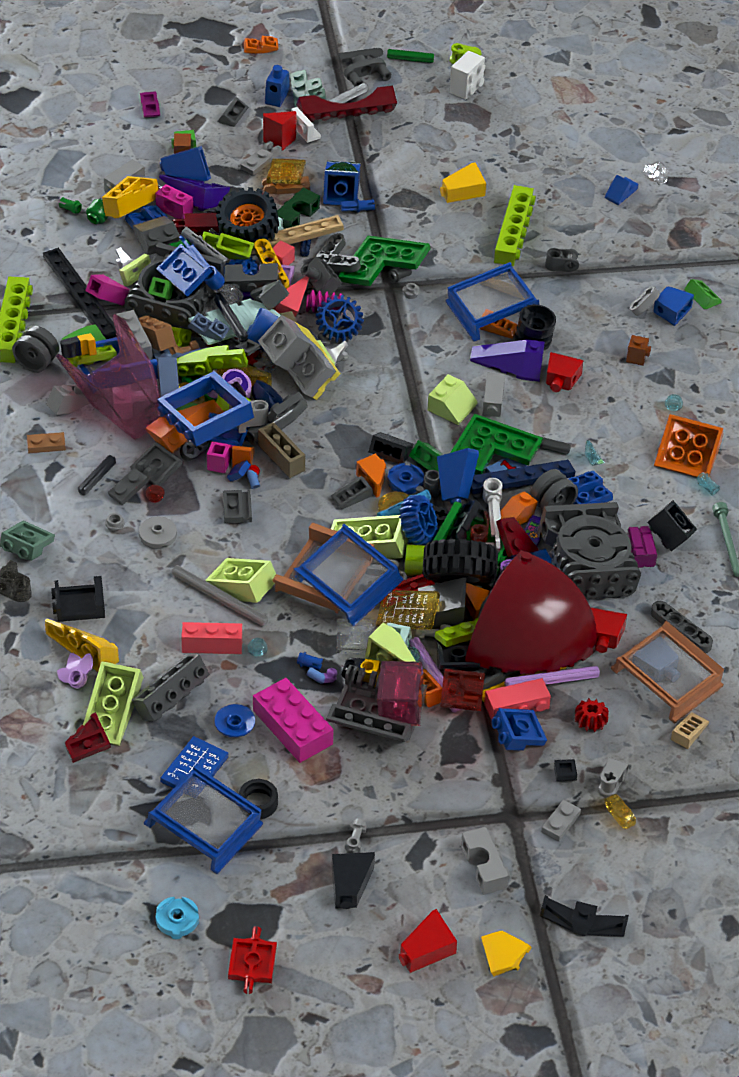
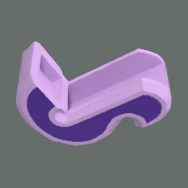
[207,369,252,399]

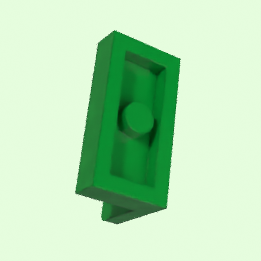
[409,440,444,472]

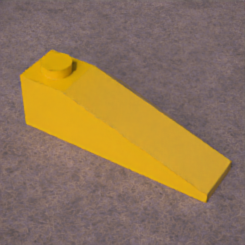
[45,619,119,672]

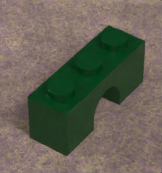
[277,187,320,229]

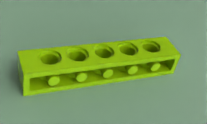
[494,185,536,266]
[0,276,33,363]

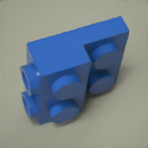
[492,708,547,750]

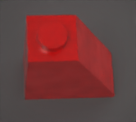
[399,909,457,973]

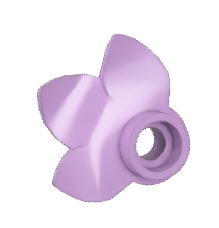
[57,653,93,689]

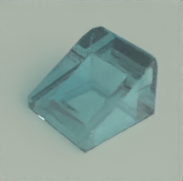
[585,440,604,466]

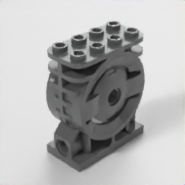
[125,242,224,331]
[537,502,641,599]

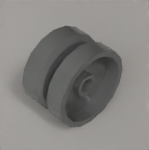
[12,326,59,373]
[530,469,578,511]

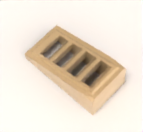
[671,712,709,749]

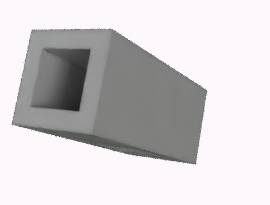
[104,159,145,193]
[482,372,505,417]

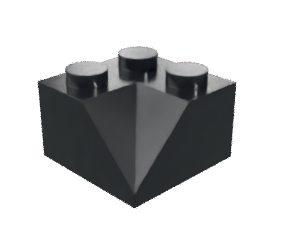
[647,500,697,552]

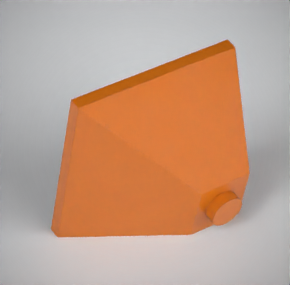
[654,414,724,480]

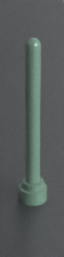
[712,502,739,577]

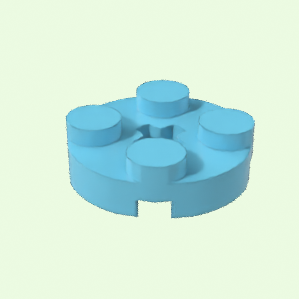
[156,897,199,939]

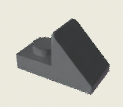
[250,280,289,311]

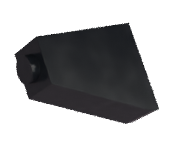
[332,852,375,909]

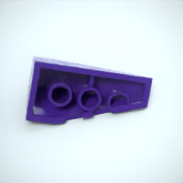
[159,174,230,211]
[470,340,545,382]

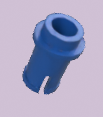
[297,652,323,671]

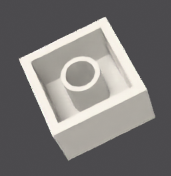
[449,51,485,100]

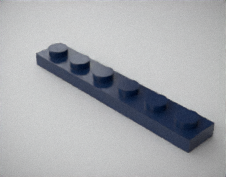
[470,459,576,494]

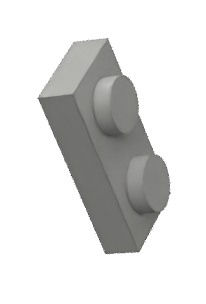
[541,800,581,841]

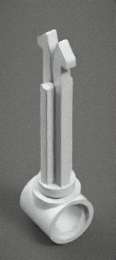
[483,478,502,553]

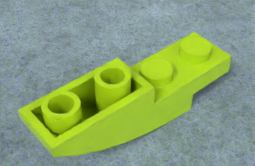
[177,345,248,377]

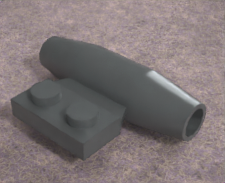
[246,392,308,444]

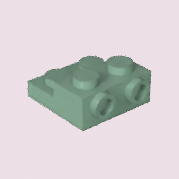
[0,520,55,561]

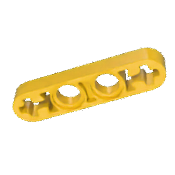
[254,239,290,289]

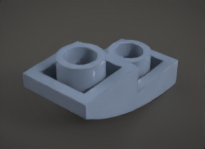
[188,312,231,341]

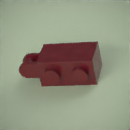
[172,213,219,236]

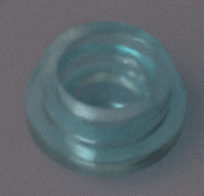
[665,394,683,411]
[248,638,268,656]

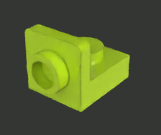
[172,327,192,347]

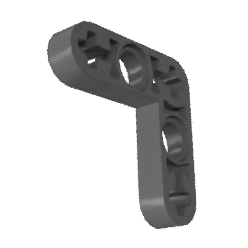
[316,233,361,272]

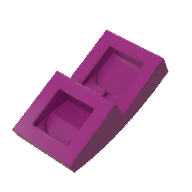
[140,91,160,118]

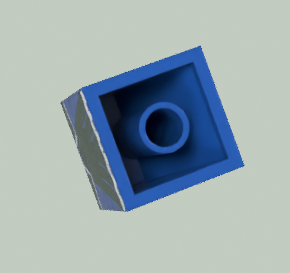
[323,161,361,205]

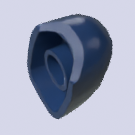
[252,380,283,412]

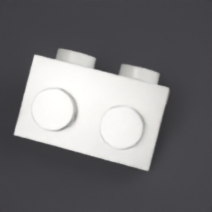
[291,107,321,143]

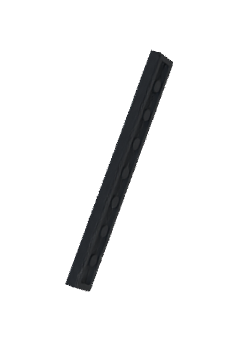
[43,247,119,339]

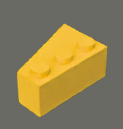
[102,176,159,218]

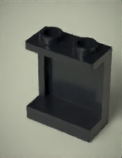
[51,576,105,622]

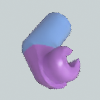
[307,667,337,684]

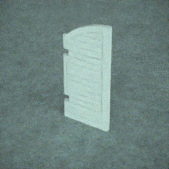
[188,299,281,345]

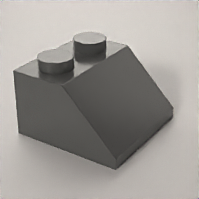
[133,216,180,255]

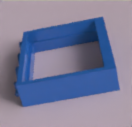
[157,371,254,447]

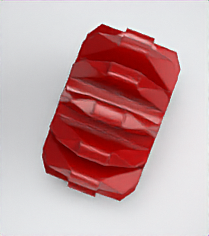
[575,698,609,732]

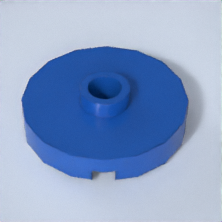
[387,463,424,494]

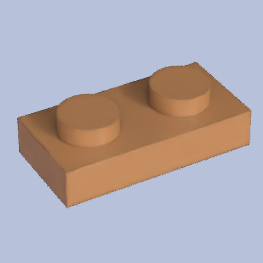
[27,432,66,453]

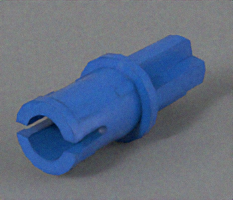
[340,199,375,213]

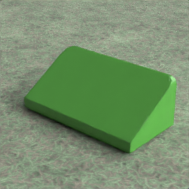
[685,279,722,309]

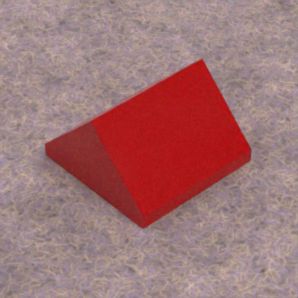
[263,111,297,151]

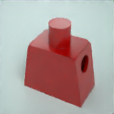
[546,352,584,392]
[591,608,627,653]

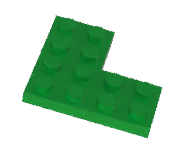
[338,236,431,286]
[450,414,543,475]

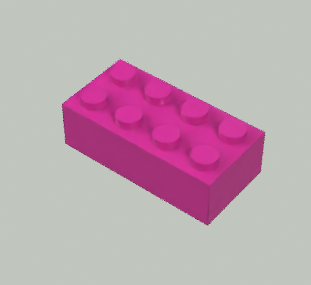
[253,678,334,763]

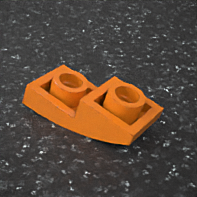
[244,35,278,54]

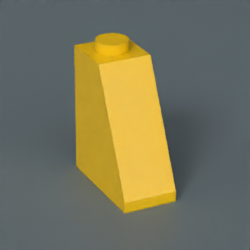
[440,162,486,203]

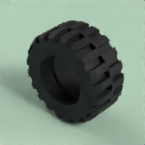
[422,539,498,586]

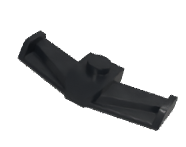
[540,895,629,937]

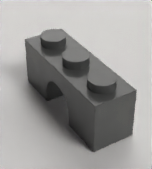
[224,263,279,293]

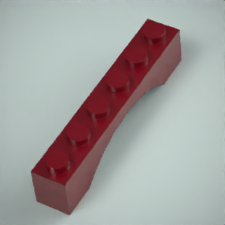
[296,85,397,122]

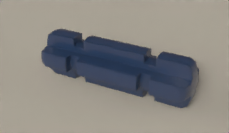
[300,239,311,257]

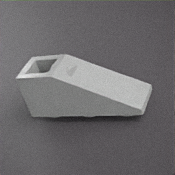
[46,384,105,415]

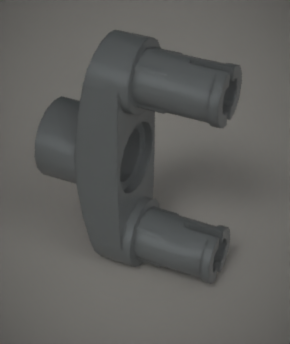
[344,55,392,87]

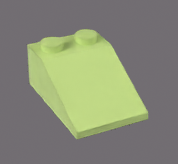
[205,558,276,603]
[365,622,419,690]

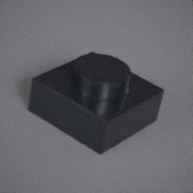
[554,759,577,781]

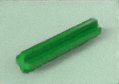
[387,49,434,63]

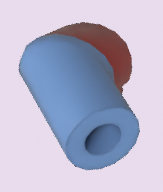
[246,465,260,489]

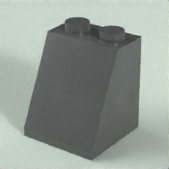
[412,578,466,630]

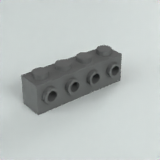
[132,654,210,721]

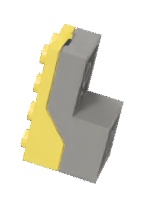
[258,315,341,400]

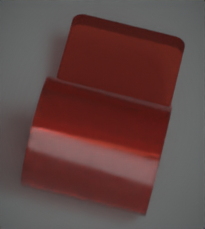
[470,511,489,543]

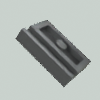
[223,490,252,523]

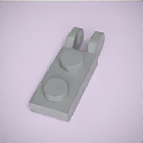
[240,141,282,176]

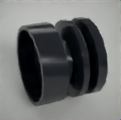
[515,304,556,350]

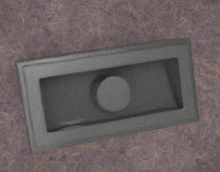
[218,97,249,127]

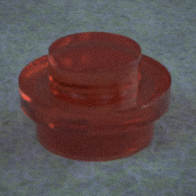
[146,485,165,502]

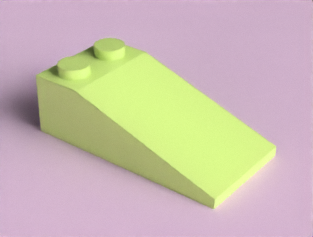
[331,515,408,559]
[83,661,144,746]

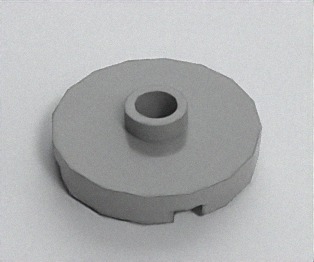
[139,516,177,549]

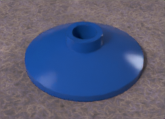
[215,704,255,737]

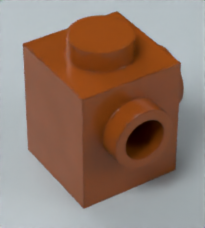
[626,335,651,366]

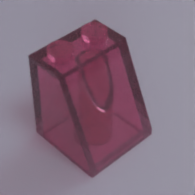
[377,661,423,726]

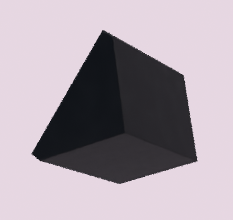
[437,640,480,671]

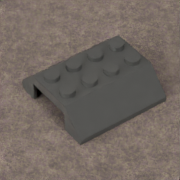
[326,665,427,742]

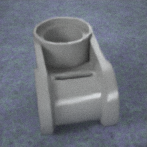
[599,757,629,797]

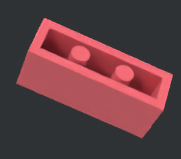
[182,622,242,654]
[484,678,551,720]

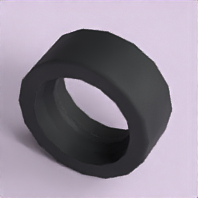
[238,779,278,819]

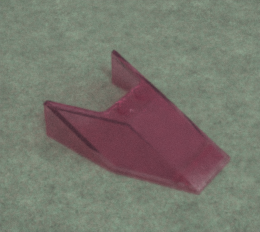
[56,314,161,440]

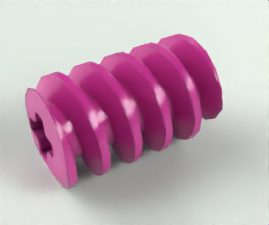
[306,290,342,315]

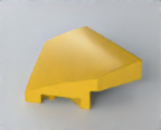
[481,931,532,977]

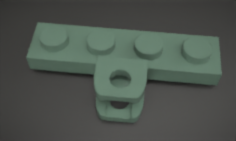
[290,70,326,107]

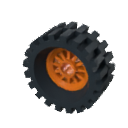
[216,187,279,244]

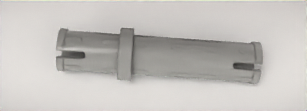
[180,227,228,265]

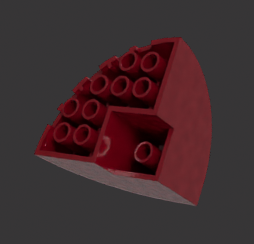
[465,550,597,674]

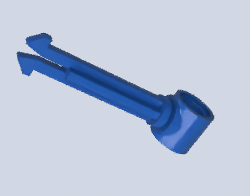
[179,235,225,290]

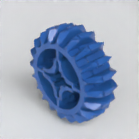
[315,294,364,343]
[399,495,438,545]

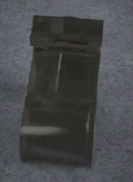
[0,560,32,602]

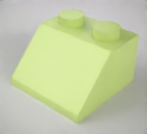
[427,374,478,425]

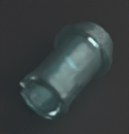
[697,472,720,496]

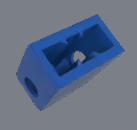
[265,65,290,107]
[653,286,694,326]

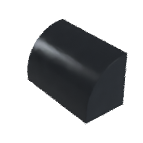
[368,432,414,464]

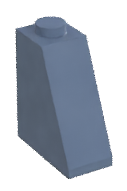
[157,354,179,398]

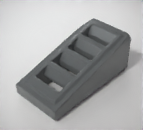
[331,476,374,510]

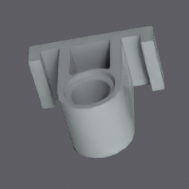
[229,400,268,433]

